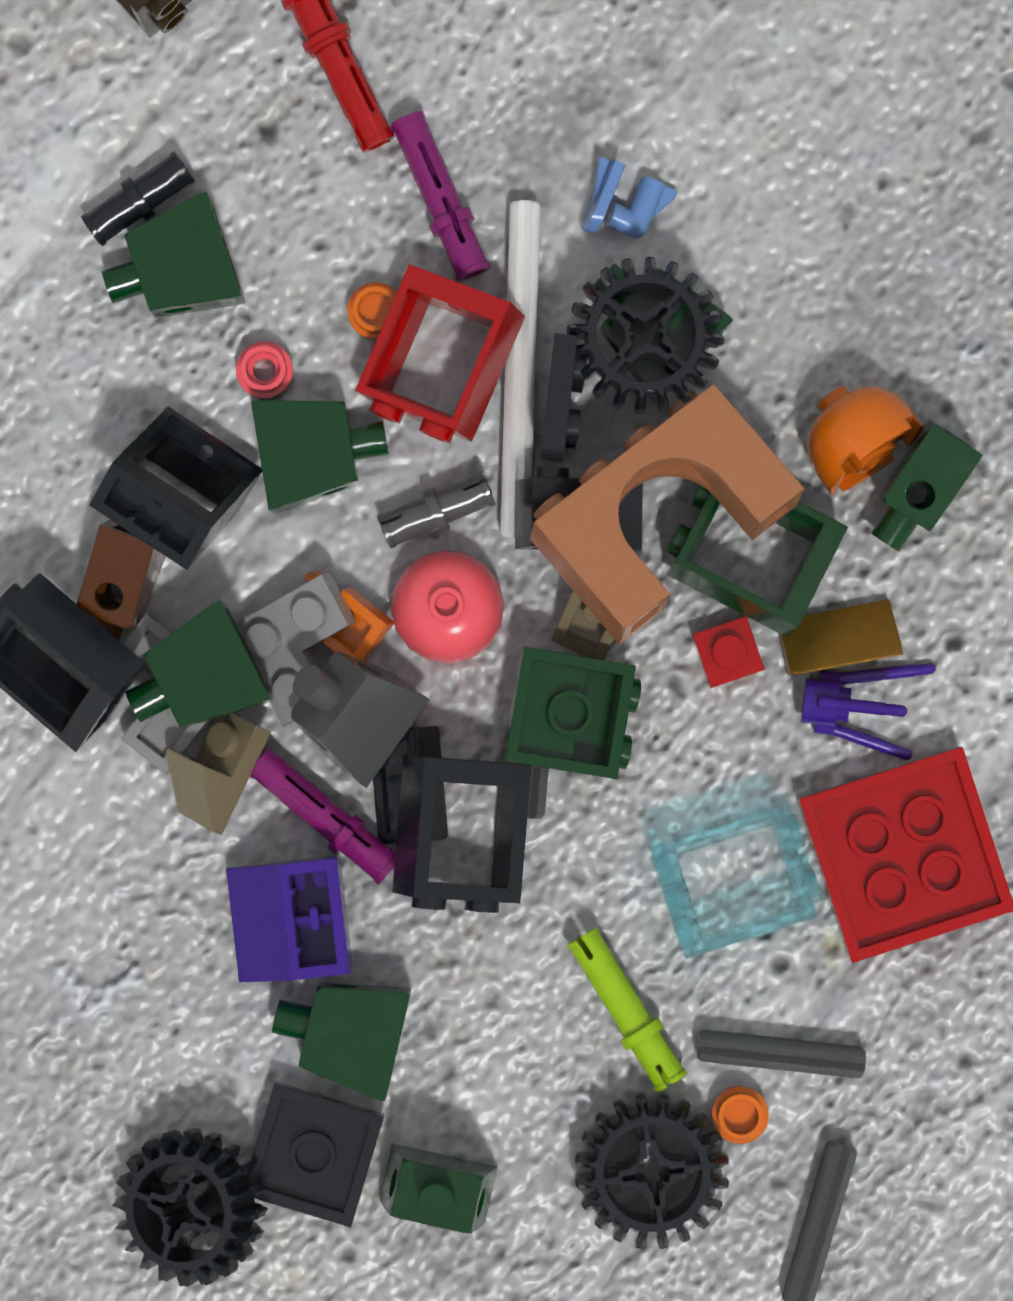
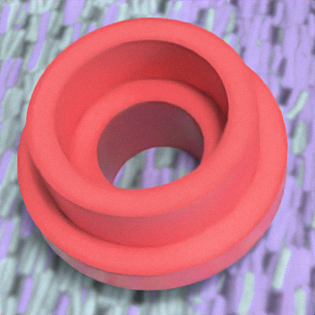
[236,342,293,399]

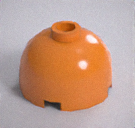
[807,386,924,495]

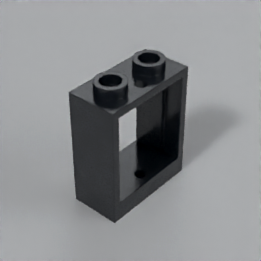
[89,406,262,570]
[0,573,146,752]
[392,755,532,913]

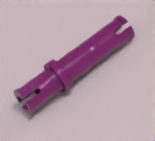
[391,111,491,282]
[250,747,395,885]

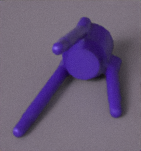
[801,663,936,760]

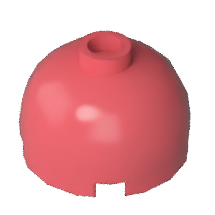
[391,550,505,664]

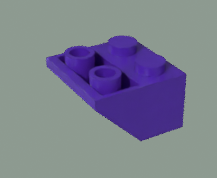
[226,855,353,982]

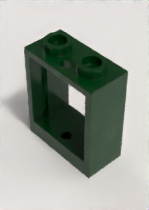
[665,485,848,638]

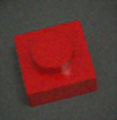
[691,616,765,688]

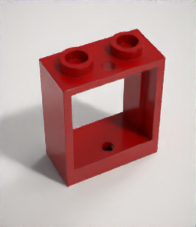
[355,264,525,444]

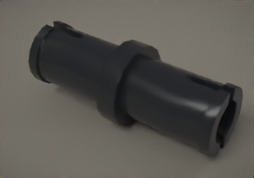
[81,151,195,247]

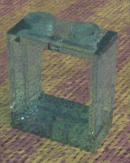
[648,805,823,959]

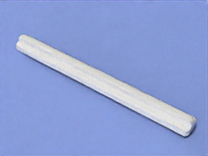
[500,200,540,539]

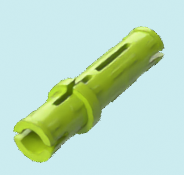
[566,927,688,1093]

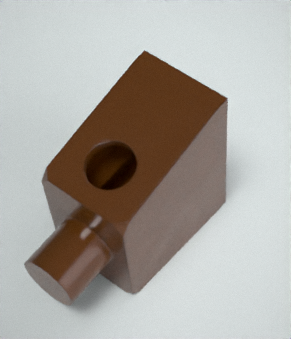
[77,520,165,640]

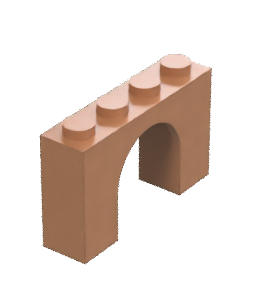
[530,384,805,645]

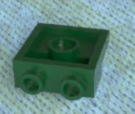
[502,646,641,780]

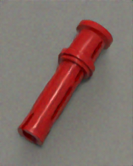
[281,0,395,153]

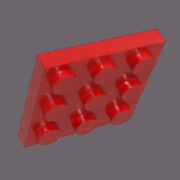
[797,746,1013,963]

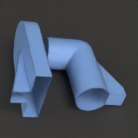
[582,156,678,239]

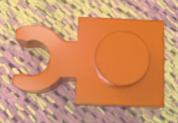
[304,571,395,662]

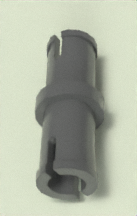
[377,471,496,549]

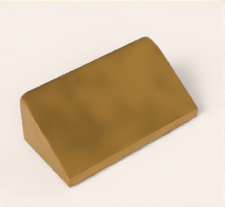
[779,599,903,676]

